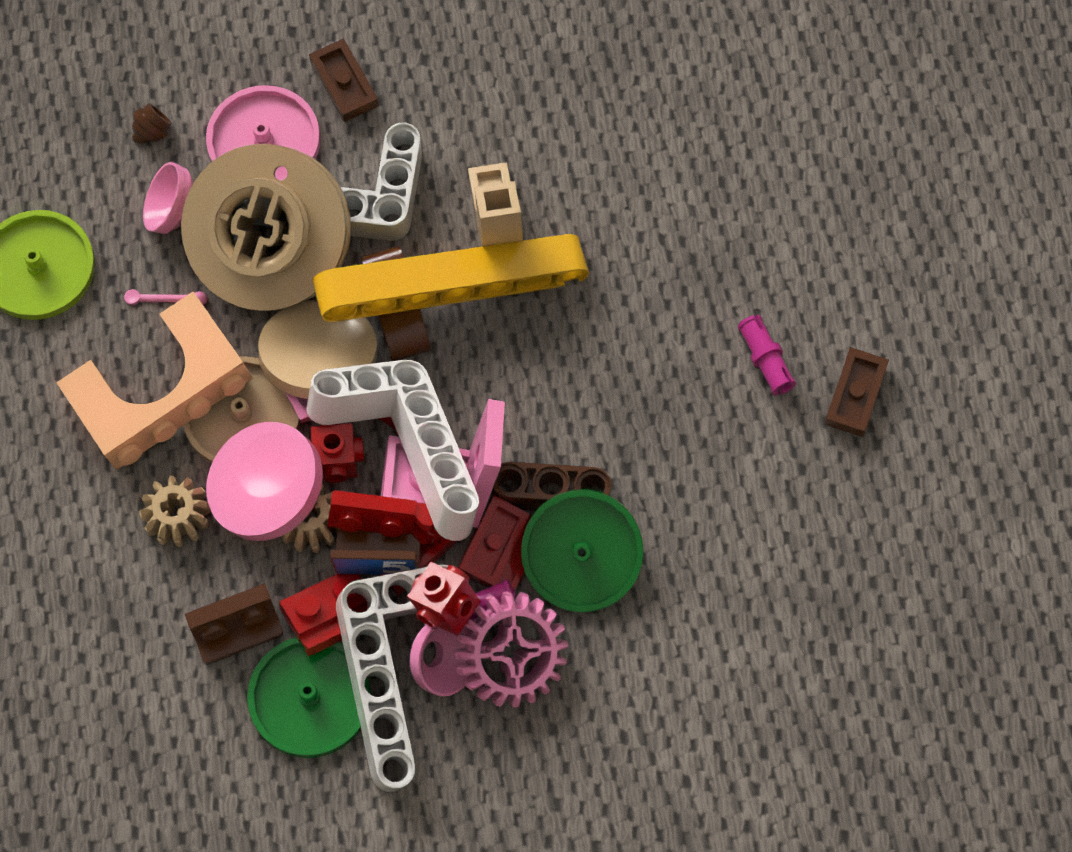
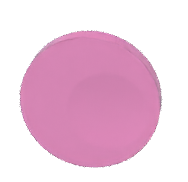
[206,85,320,180]
[206,422,323,541]

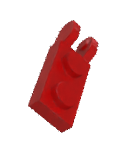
[327,490,444,545]

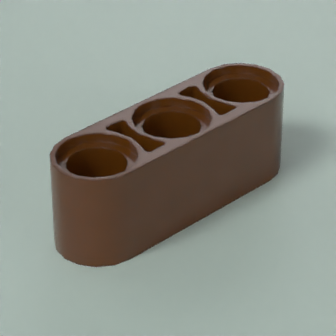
[360,246,431,361]
[492,462,612,511]

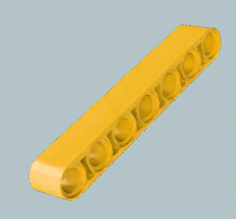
[312,234,589,322]

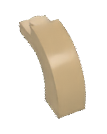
[468,162,523,246]

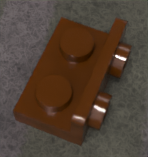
[184,583,283,665]

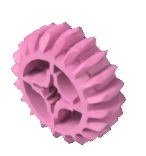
[453,591,568,707]

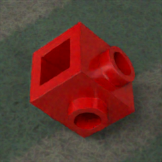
[311,423,364,483]
[407,562,481,636]

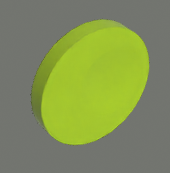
[0,210,95,320]

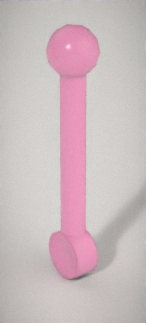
[124,289,208,306]

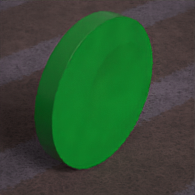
[521,489,643,612]
[247,637,372,758]

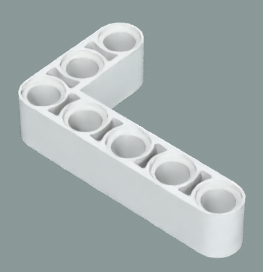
[235,123,422,241]
[307,360,479,541]
[336,565,448,792]

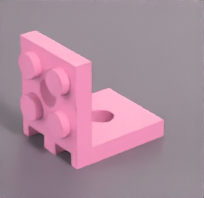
[381,399,505,528]

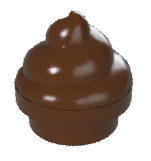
[132,103,172,143]

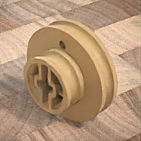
[181,144,351,311]

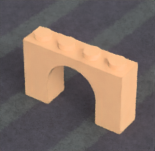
[56,292,253,470]

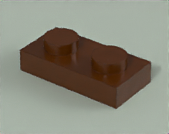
[309,38,379,122]
[824,347,889,437]

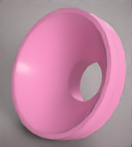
[143,162,194,234]
[410,625,470,697]

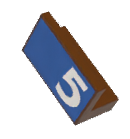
[330,529,422,575]

